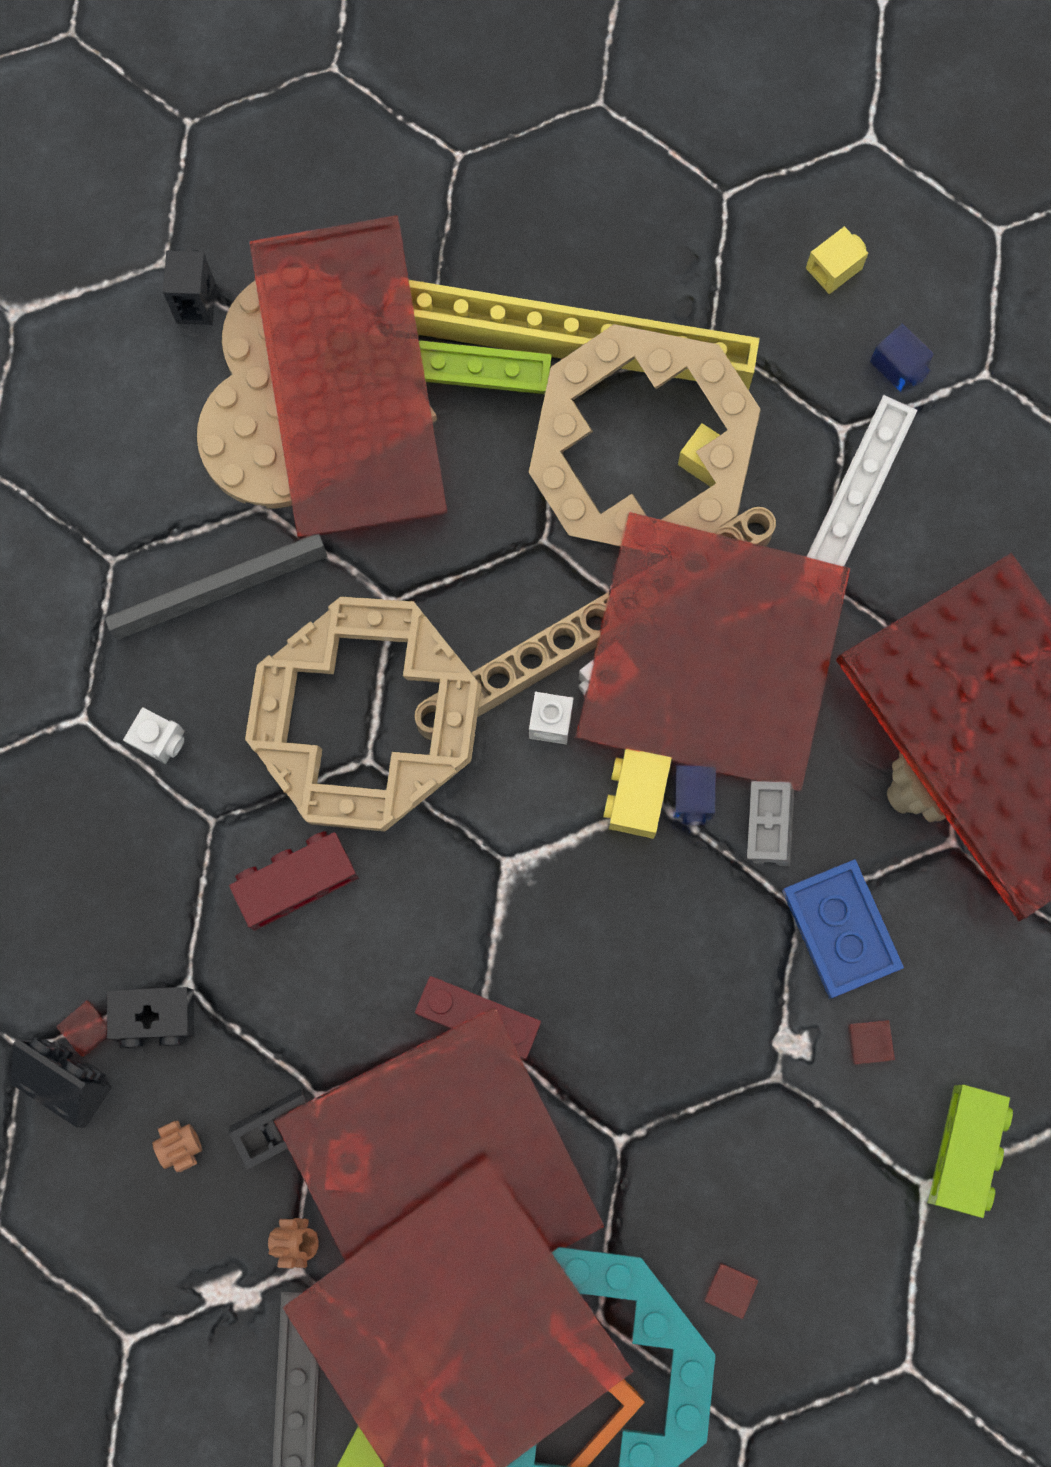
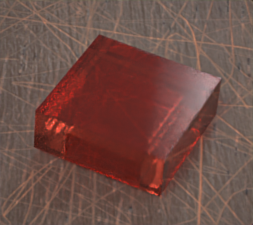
[56,1000,107,1057]
[848,1020,895,1065]
[704,1262,758,1319]

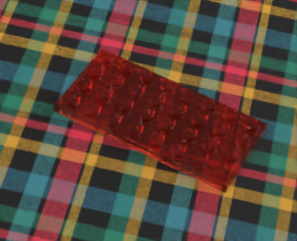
[249,215,448,539]

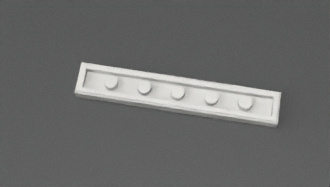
[791,395,917,607]

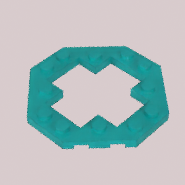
[456,1247,715,1467]

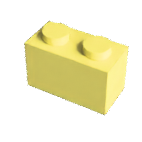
[603,748,672,839]

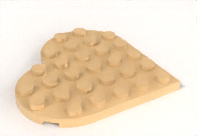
[197,268,437,508]

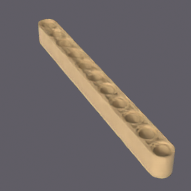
[415,507,776,740]

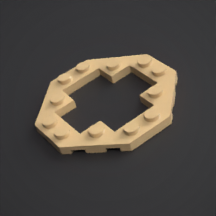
[529,324,761,557]
[245,597,481,831]

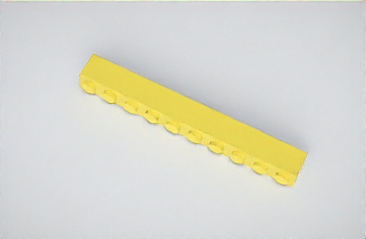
[384,277,760,390]

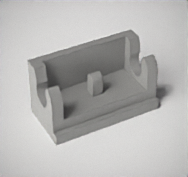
[747,781,794,867]

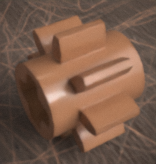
[152,1121,202,1172]
[268,1218,318,1269]

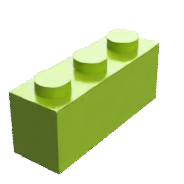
[927,1085,1013,1218]

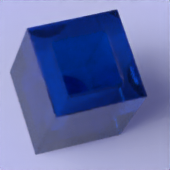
[870,323,934,392]
[673,766,716,825]

